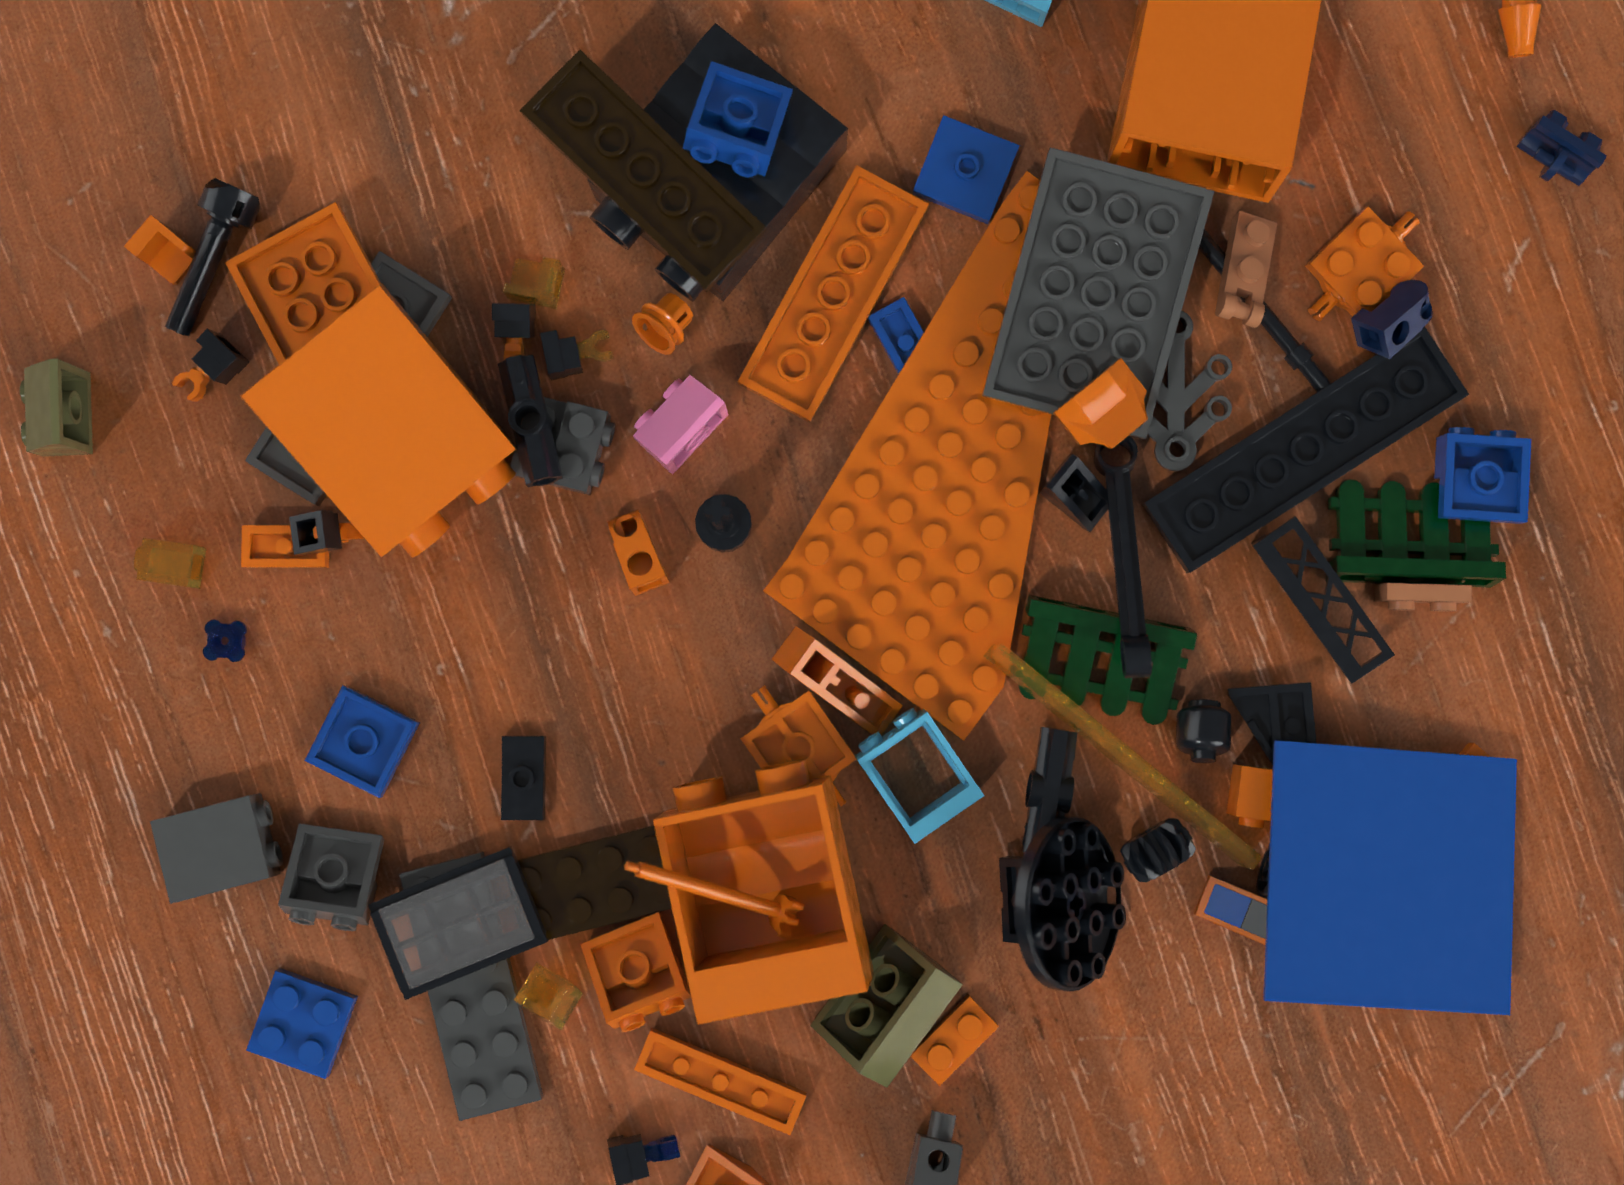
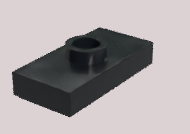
[501,736,546,820]

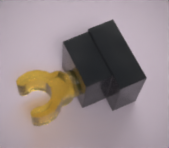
[540,330,613,380]

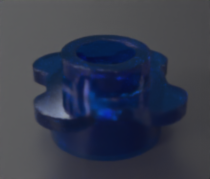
[203,620,247,662]

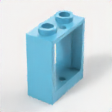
[855,708,984,844]

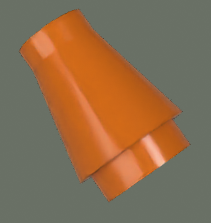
[1498,0,1542,58]

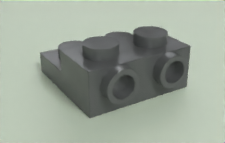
[510,397,615,495]
[278,824,384,931]

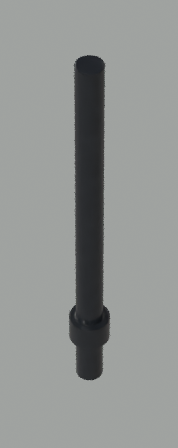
[1199,229,1331,392]

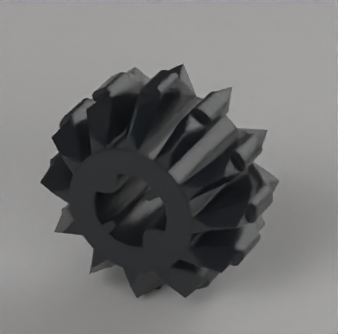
[1120,818,1196,882]

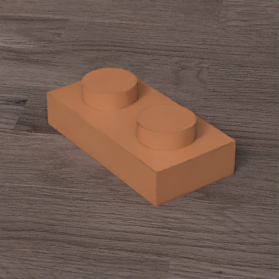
[1374,583,1472,611]

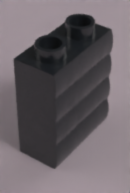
[587,23,848,302]

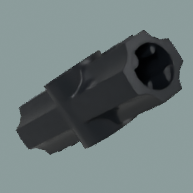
[497,355,563,487]
[1022,727,1078,852]

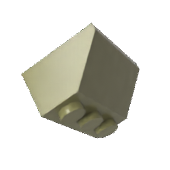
[810,924,963,1087]

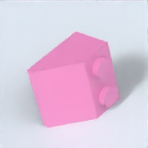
[633,375,729,475]

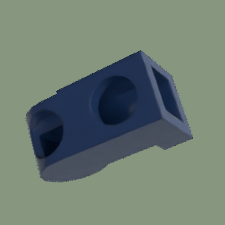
[1351,280,1433,359]

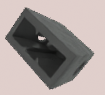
[905,1110,963,1185]

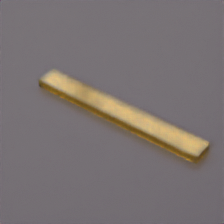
[984,644,1262,870]

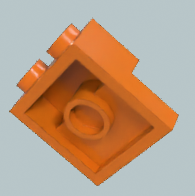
[580,912,691,1032]

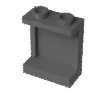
[150,793,283,904]

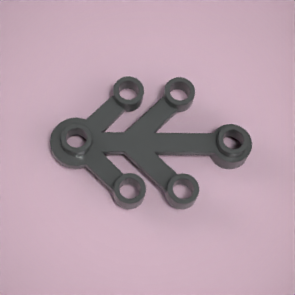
[1148,311,1232,471]

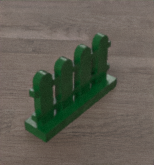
[1325,479,1506,588]
[1012,594,1197,725]

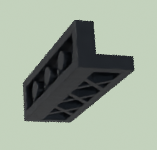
[1251,516,1395,683]

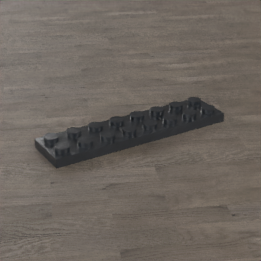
[1142,326,1469,574]

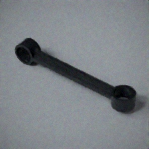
[1094,436,1152,678]

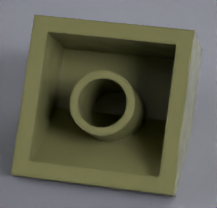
[20,358,93,457]

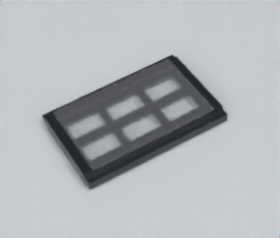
[368,846,549,1000]

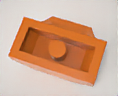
[1053,358,1148,449]

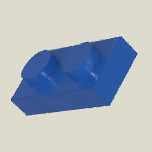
[868,297,924,375]

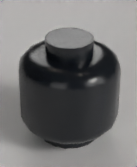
[1176,699,1231,763]

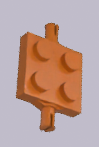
[1305,206,1424,321]
[740,685,857,807]

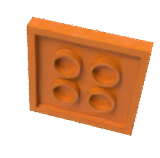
[225,202,381,364]

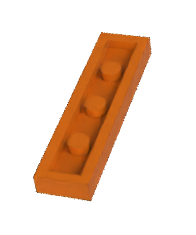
[634,1027,807,1135]

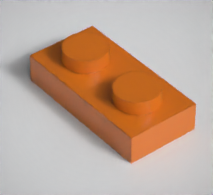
[241,525,329,568]
[910,994,999,1086]

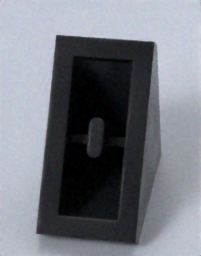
[1039,454,1108,532]

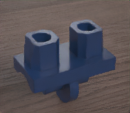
[1517,110,1607,186]

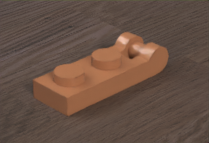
[1215,210,1277,328]

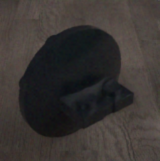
[999,817,1126,991]

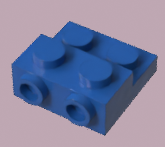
[683,61,793,177]
[1434,427,1531,524]

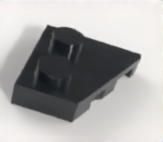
[1228,682,1316,766]

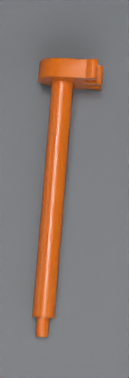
[624,861,804,940]

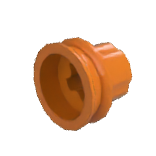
[632,293,693,355]

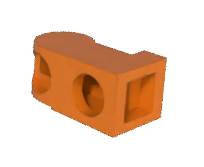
[607,509,670,596]

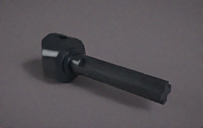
[165,178,260,336]
[695,494,752,552]

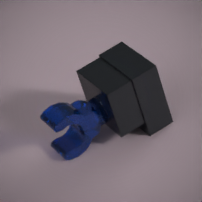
[607,1134,680,1185]

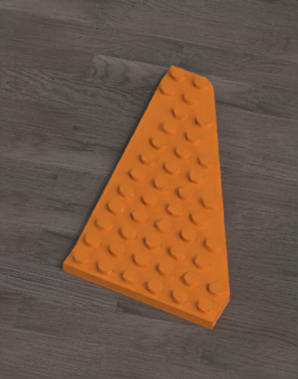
[763,171,1051,741]

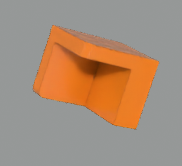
[124,214,196,285]

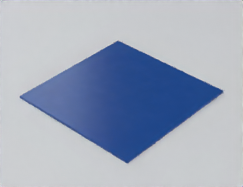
[1263,740,1517,1015]

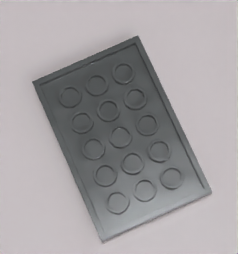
[982,147,1215,439]

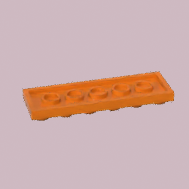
[737,165,929,423]

